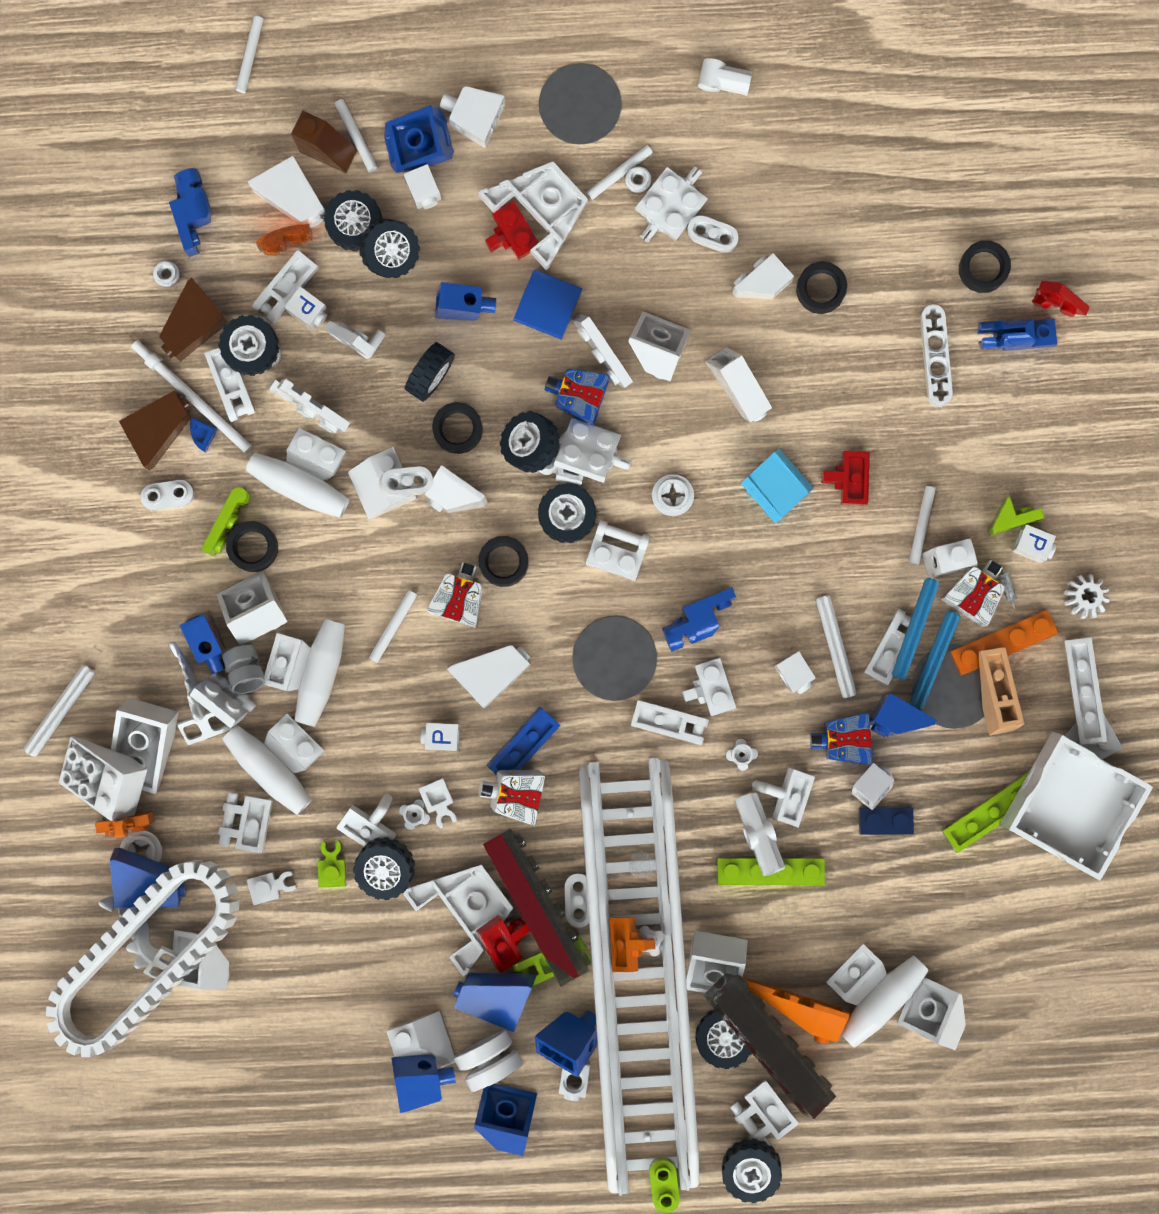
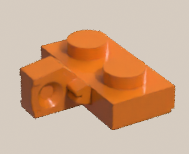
[95,811,154,838]
[609,917,656,972]

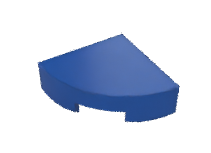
[190,417,217,453]

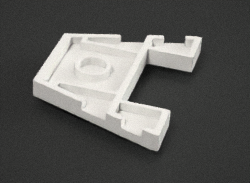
[478,162,588,270]
[267,379,350,433]
[403,864,513,977]

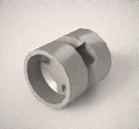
[222,645,265,694]

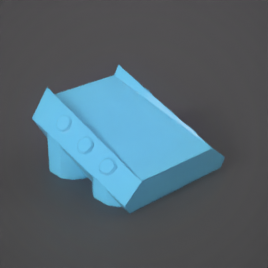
[741,448,814,524]

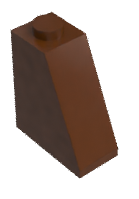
[291,110,357,173]
[159,278,229,362]
[119,391,192,470]

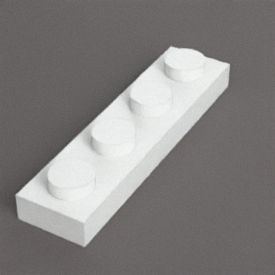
[1064,637,1108,746]

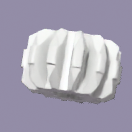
[1063,574,1110,619]

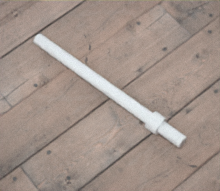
[131,340,252,453]

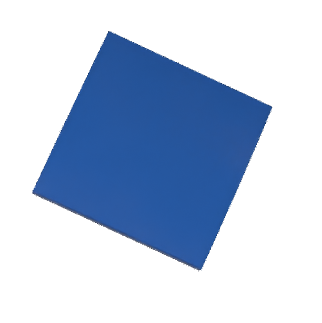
[513,270,583,340]

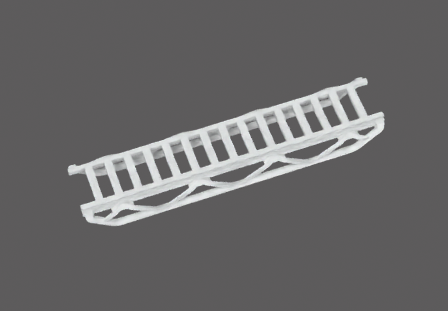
[579,758,700,1196]

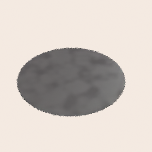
[539,64,621,144]
[573,617,657,701]
[912,644,984,729]

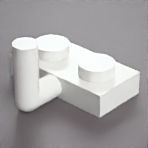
[324,321,386,359]
[752,768,815,828]
[337,794,396,847]

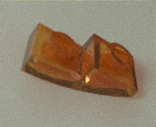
[257,224,312,255]

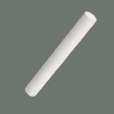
[235,16,264,93]
[334,99,378,173]
[586,145,653,200]
[909,486,936,565]
[369,590,417,663]

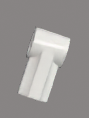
[698,58,752,96]

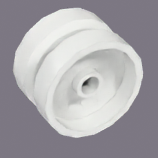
[454,1029,523,1092]

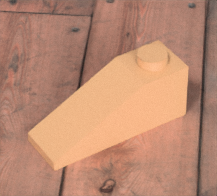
[979,647,1025,735]

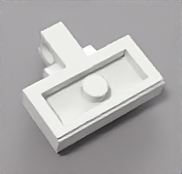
[682,658,736,717]

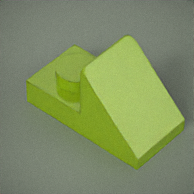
[988,496,1045,536]

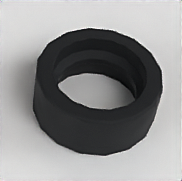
[959,241,1011,293]
[796,261,848,314]
[432,402,483,454]
[226,521,278,572]
[479,536,529,587]

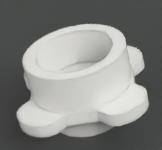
[726,739,758,771]
[399,799,430,830]
[639,926,665,957]

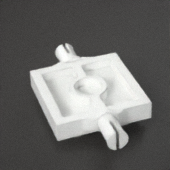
[635,166,708,242]
[554,418,632,483]

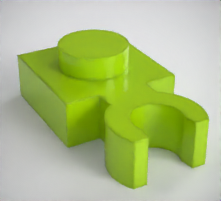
[318,841,346,888]

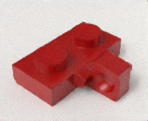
[485,201,539,260]
[1032,280,1090,317]
[821,451,870,506]
[476,915,530,973]

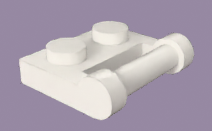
[586,520,650,581]

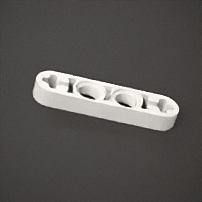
[920,304,953,407]

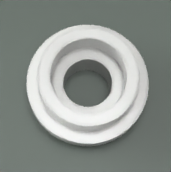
[625,166,651,193]
[153,261,180,287]

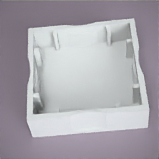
[1000,731,1153,881]

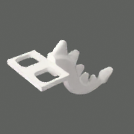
[169,642,232,745]
[98,896,179,979]

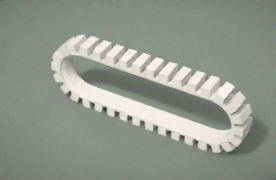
[46,860,240,1057]

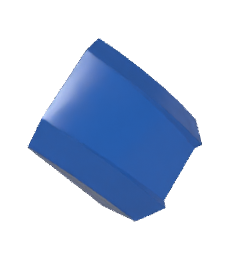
[384,105,454,173]

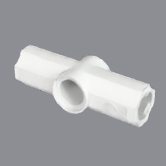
[735,793,785,876]

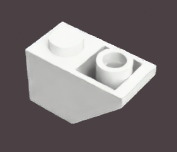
[732,253,794,299]

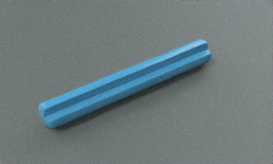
[892,578,939,680]
[909,611,960,711]

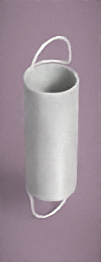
[999,567,1017,609]

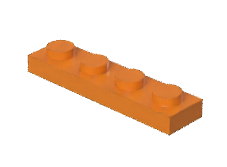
[949,610,1059,677]

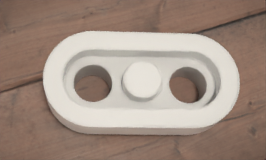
[687,216,739,253]
[379,466,433,497]
[141,480,195,511]
[565,873,589,928]

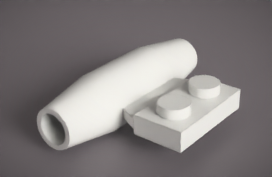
[246,428,349,518]
[264,619,345,727]
[222,714,324,815]
[826,944,929,1048]

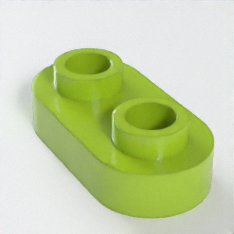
[649,1157,680,1213]

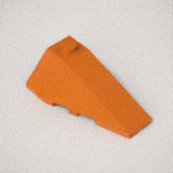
[741,977,850,1045]

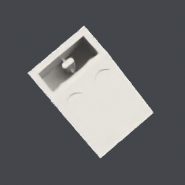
[58,736,147,821]

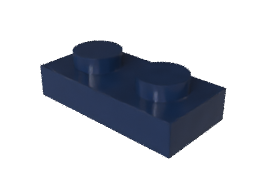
[859,807,914,835]

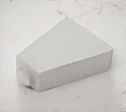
[248,156,326,228]
[705,347,772,422]
[447,645,531,709]

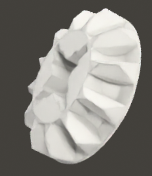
[652,474,694,517]
[120,831,163,862]

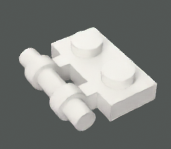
[190,672,257,728]
[218,793,273,853]
[729,1079,799,1146]

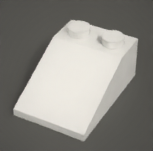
[111,698,179,794]

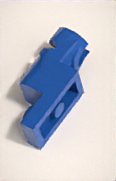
[169,168,212,257]
[977,318,1057,351]
[662,587,736,652]

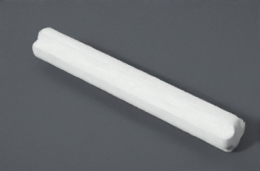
[816,595,857,698]
[24,665,95,757]

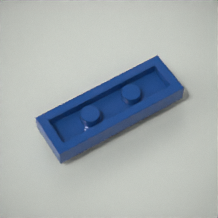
[486,706,561,774]

